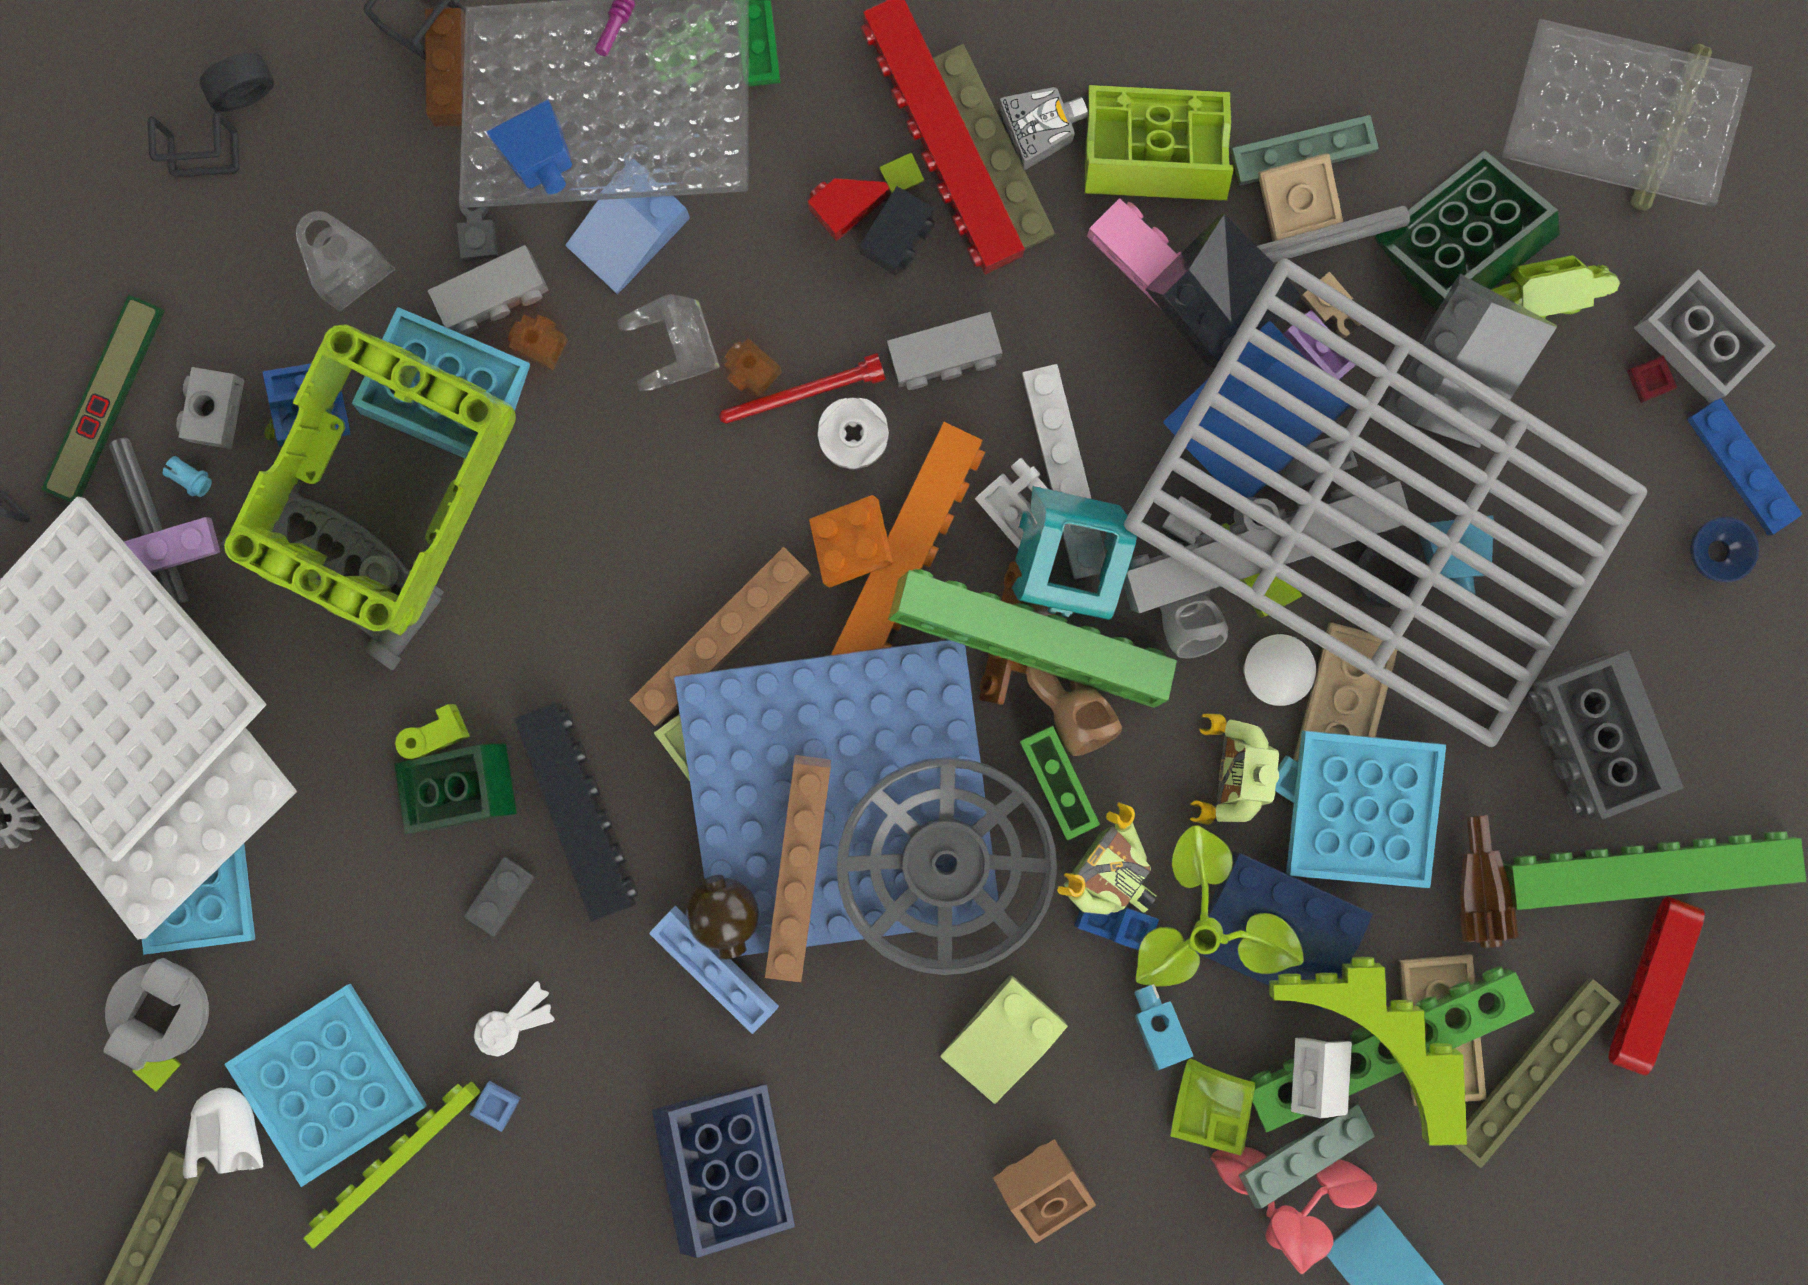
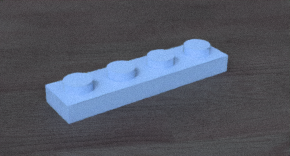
[649,906,779,1034]

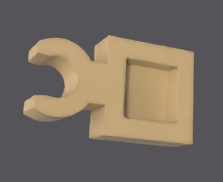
[1301,272,1361,338]

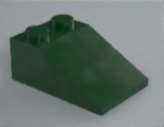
[394,743,517,834]

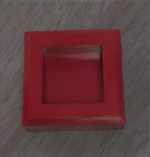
[1627,355,1677,403]

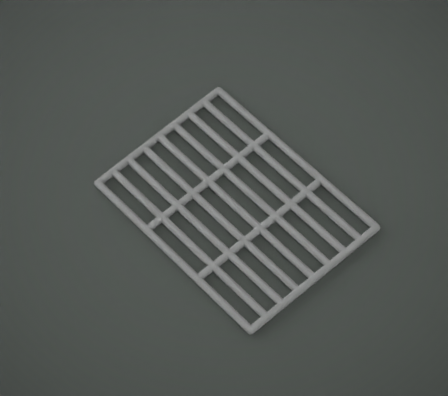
[1124,258,1647,747]

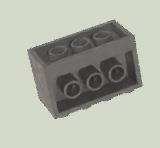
[1527,651,1684,820]

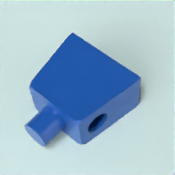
[486,100,573,194]

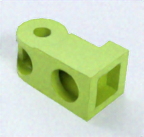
[395,704,470,759]

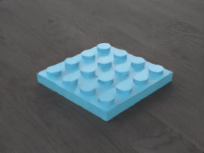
[1286,730,1446,888]
[225,984,427,1187]

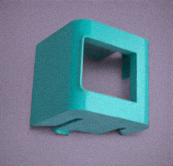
[1012,486,1137,620]

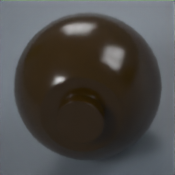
[686,875,759,959]

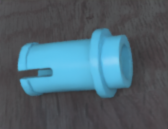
[162,456,212,497]

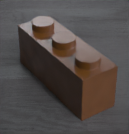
[425,8,470,127]

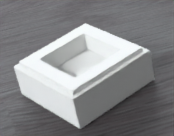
[1161,496,1212,545]

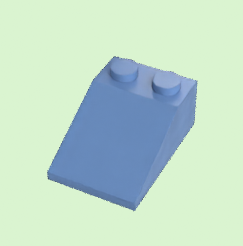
[565,160,690,295]

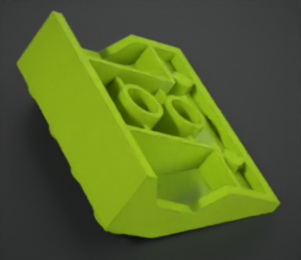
[1085,85,1233,201]

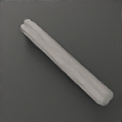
[1257,206,1410,263]

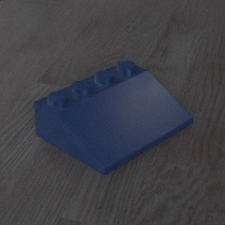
[1194,851,1373,1010]
[652,1084,795,1258]

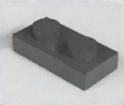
[464,856,536,937]

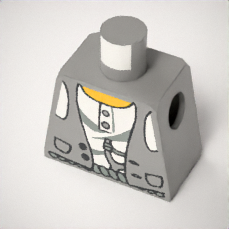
[999,87,1088,170]

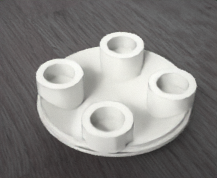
[1243,634,1316,706]

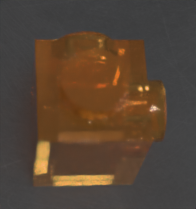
[508,314,568,371]
[724,338,782,399]

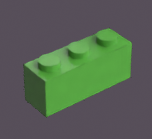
[1020,725,1100,841]

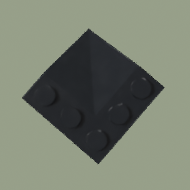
[1145,214,1302,368]

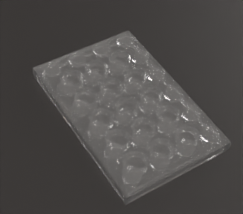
[1502,19,1753,207]

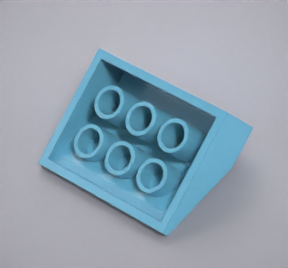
[352,307,530,459]

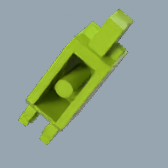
[1491,255,1620,319]

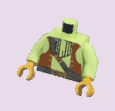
[1190,714,1279,825]
[1057,802,1157,914]

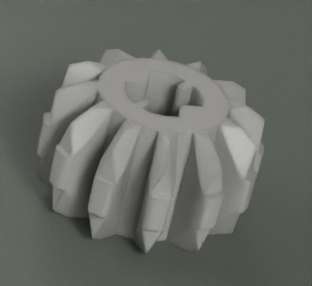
[0,788,41,849]

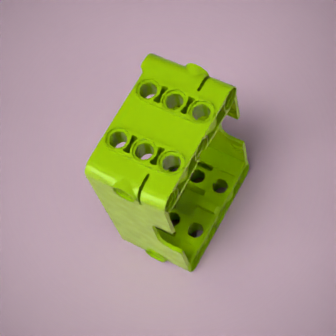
[224,324,516,636]

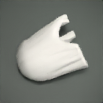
[183,1088,263,1178]

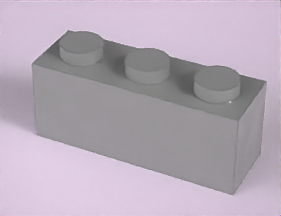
[428,245,549,335]
[887,312,1002,390]

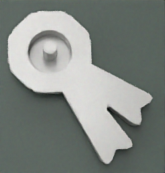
[474,981,555,1057]

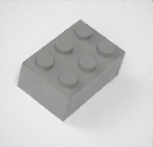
[1634,269,1776,403]

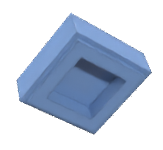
[470,1081,521,1132]

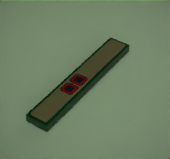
[41,295,165,502]

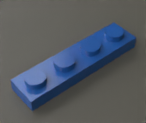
[1687,398,1803,536]

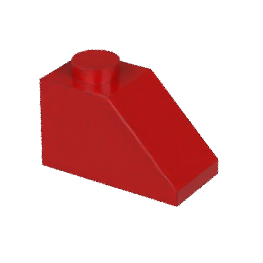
[808,178,890,242]

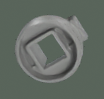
[104,958,209,1071]

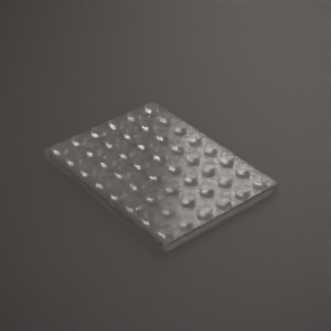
[459,0,749,208]

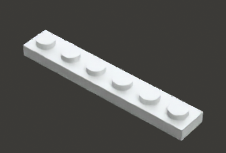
[1022,364,1106,580]

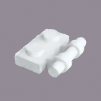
[975,458,1048,549]

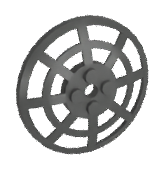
[837,757,1057,975]

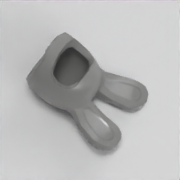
[1159,590,1228,659]

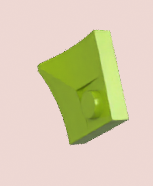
[1170,1059,1255,1156]

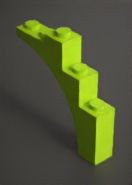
[1269,957,1467,1146]

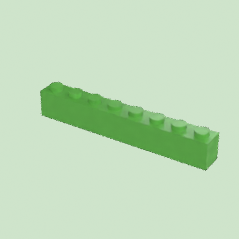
[888,569,1177,708]
[1503,831,1806,910]

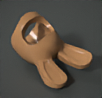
[1026,666,1122,756]

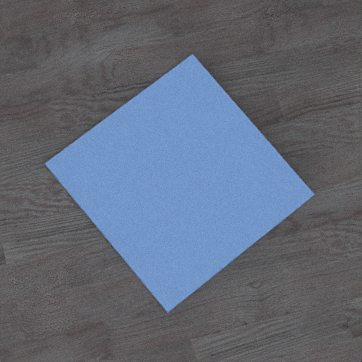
[674,639,999,956]

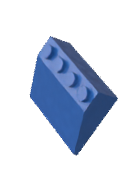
[1163,321,1351,498]

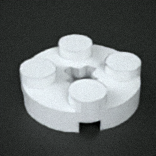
[818,398,889,470]

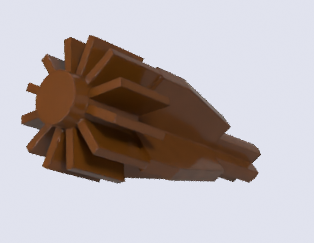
[1460,815,1519,948]

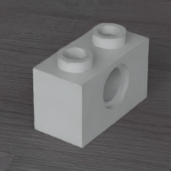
[176,367,244,449]

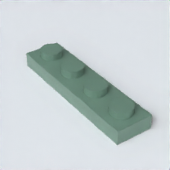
[1230,115,1379,186]
[1239,1104,1375,1209]

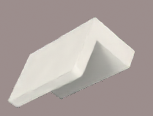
[1291,1037,1352,1118]

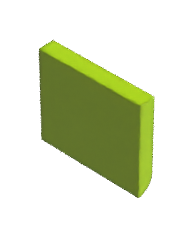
[879,153,925,194]
[133,1058,181,1092]

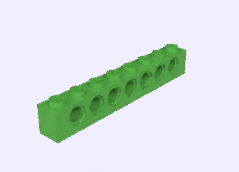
[1250,966,1534,1132]

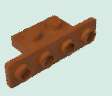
[979,562,1055,705]

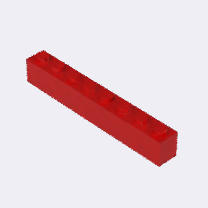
[860,0,1025,274]

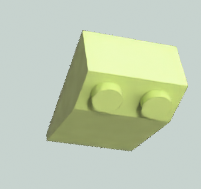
[940,974,1068,1104]

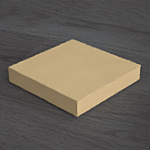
[1258,153,1343,241]

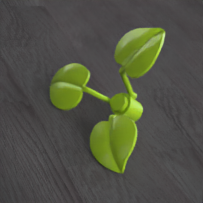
[1136,825,1304,987]

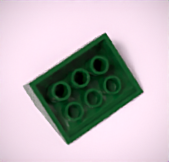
[1375,150,1560,311]

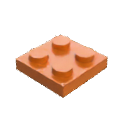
[809,495,893,588]

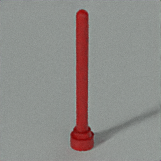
[719,353,886,424]

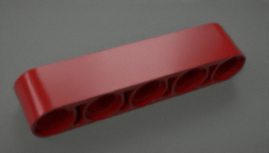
[1608,896,1705,1076]

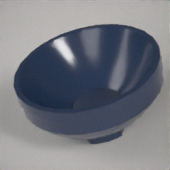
[1690,517,1759,583]

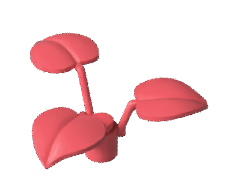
[1210,1147,1377,1274]

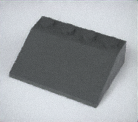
[1383,274,1557,448]

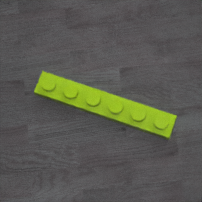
[303,1081,481,1249]

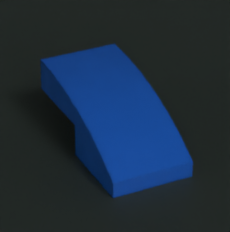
[1074,907,1159,950]

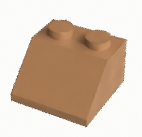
[993,1139,1096,1244]

